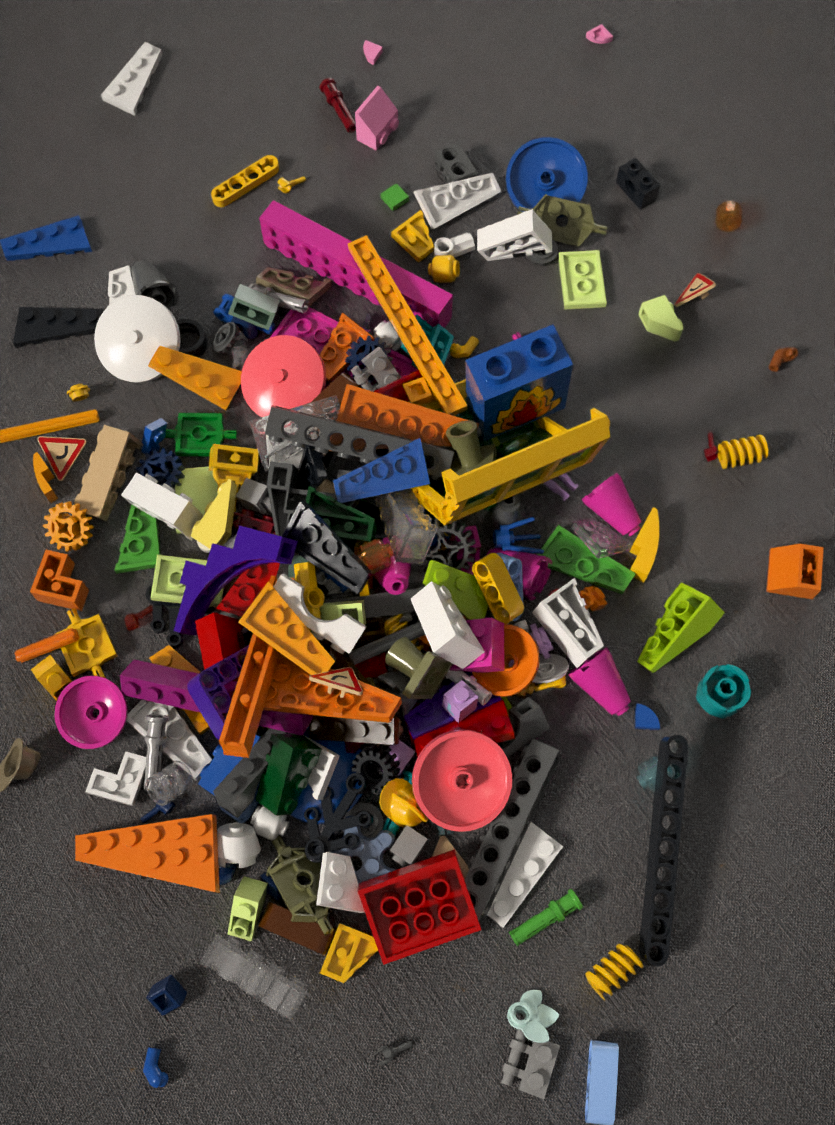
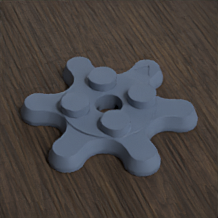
[315,815,395,884]

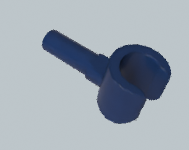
[140,798,175,823]

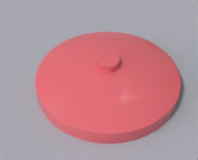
[241,335,326,423]
[412,729,512,832]

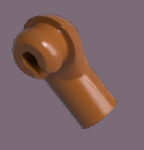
[768,347,798,372]

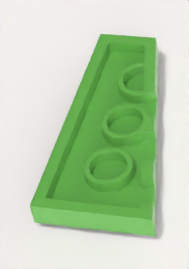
[537,525,636,594]

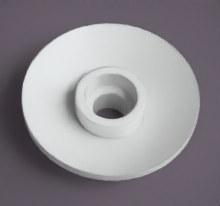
[532,654,569,683]

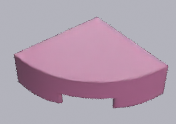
[586,24,613,44]
[363,40,383,65]

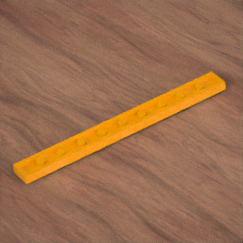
[347,235,468,416]

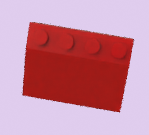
[358,849,481,965]

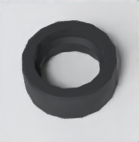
[177,319,208,358]

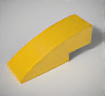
[630,507,659,583]

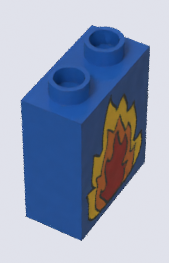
[465,324,573,442]

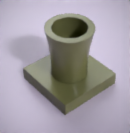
[446,420,497,476]
[385,637,453,699]

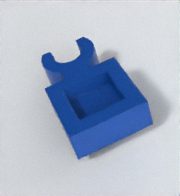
[142,418,167,455]

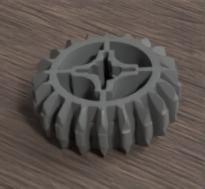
[413,518,476,574]

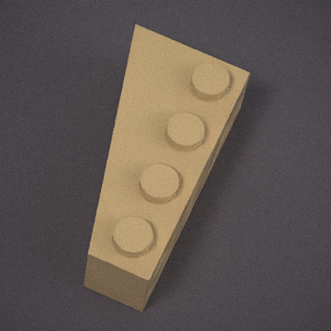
[74,425,142,521]

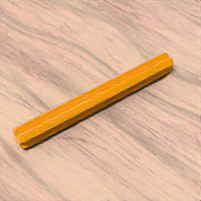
[0,409,100,443]

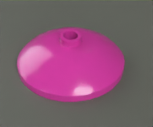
[54,676,128,749]

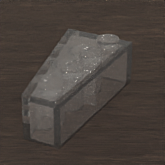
[249,395,340,472]
[376,488,438,565]
[199,934,310,1020]

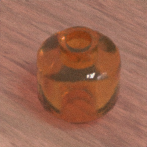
[715,201,743,232]
[356,539,394,574]

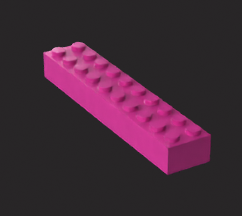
[259,200,453,328]

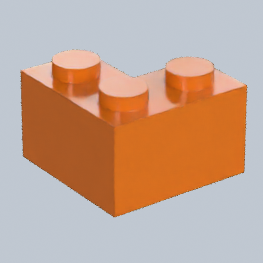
[30,550,89,611]

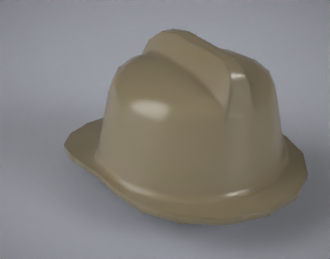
[0,738,41,793]

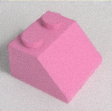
[355,85,399,151]

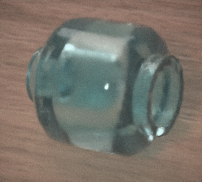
[636,756,674,792]

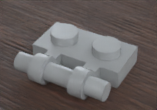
[351,347,401,391]
[501,1029,560,1099]

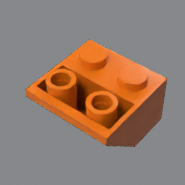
[766,544,824,599]

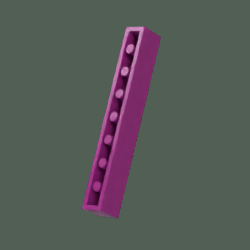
[120,659,313,736]

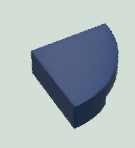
[635,703,660,730]

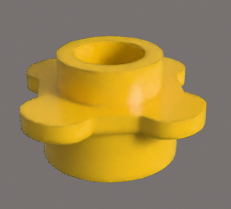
[66,384,90,402]

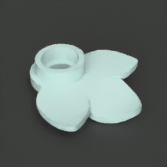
[507,990,559,1043]

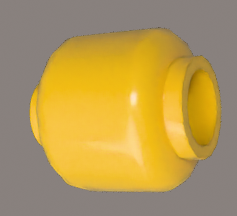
[428,255,460,283]

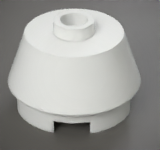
[217,822,261,868]

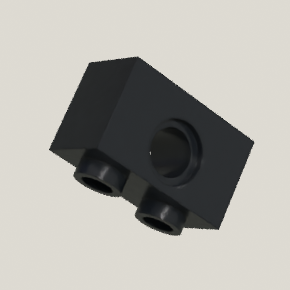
[616,157,661,210]

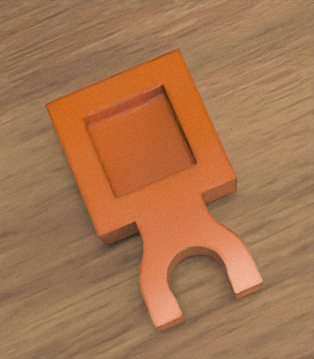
[579,586,608,611]

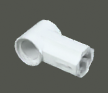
[433,233,475,258]

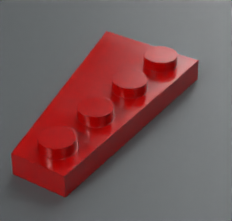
[414,700,515,757]

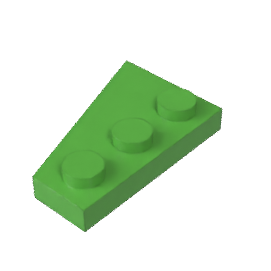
[114,505,161,574]

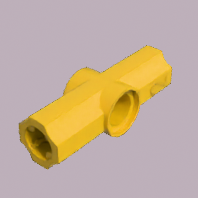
[294,562,324,632]

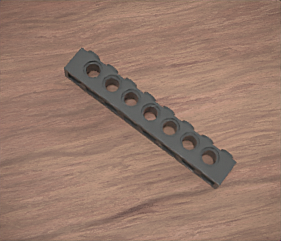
[265,405,454,481]
[465,739,562,937]

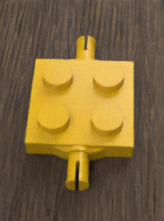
[55,608,118,678]

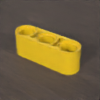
[472,553,524,625]

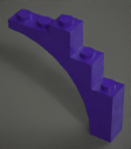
[174,526,298,636]

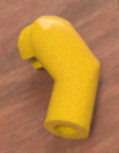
[449,336,479,358]

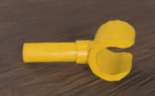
[278,176,306,194]
[534,675,566,692]

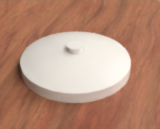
[94,295,180,383]

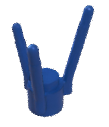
[493,517,544,554]

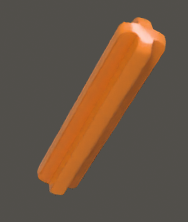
[14,628,79,663]

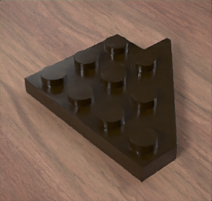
[309,646,399,745]

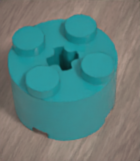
[696,664,751,719]

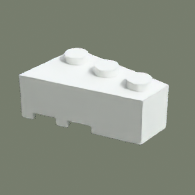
[477,209,552,261]
[121,473,204,541]
[532,578,604,668]
[411,581,485,669]

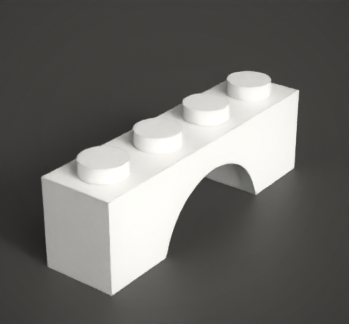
[273,574,367,654]

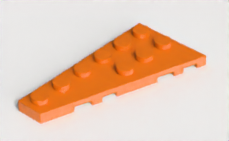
[329,384,479,451]
[263,653,402,723]
[75,814,220,893]

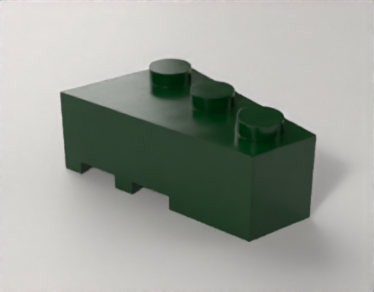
[306,486,377,549]
[256,733,322,816]

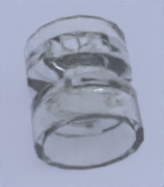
[146,761,193,806]

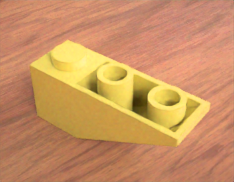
[190,479,237,549]

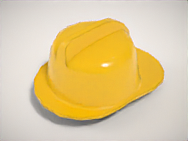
[379,778,428,827]

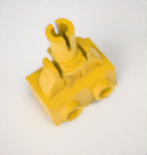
[208,444,259,517]

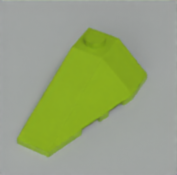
[637,582,725,673]

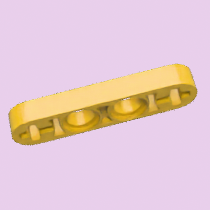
[211,155,279,207]

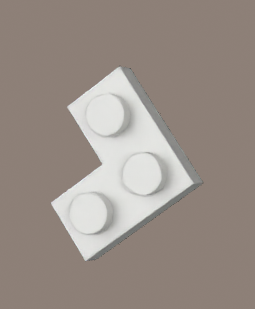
[85,751,146,806]

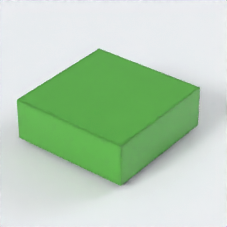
[381,183,409,211]

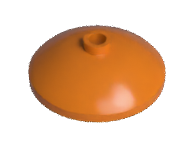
[472,624,540,697]

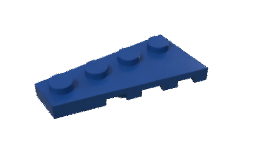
[0,215,92,261]
[333,438,430,503]

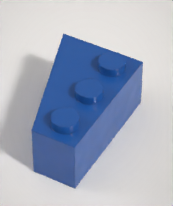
[198,726,266,796]

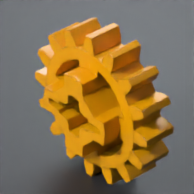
[43,501,94,552]

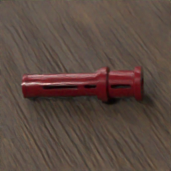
[319,78,356,133]

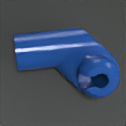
[143,1047,169,1088]

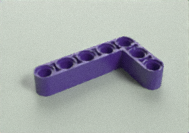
[187,645,249,740]

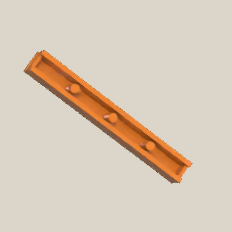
[219,575,295,758]

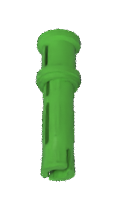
[509,888,583,947]

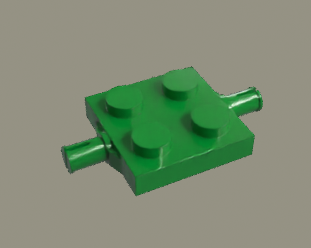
[165,413,237,457]

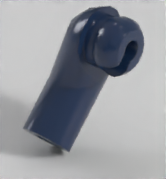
[231,316,258,340]
[219,863,237,886]

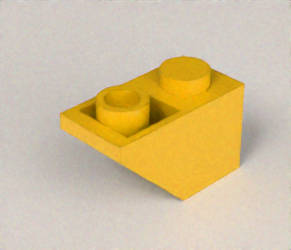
[31,655,73,701]

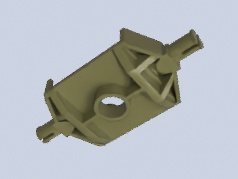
[517,194,608,246]
[266,836,334,936]

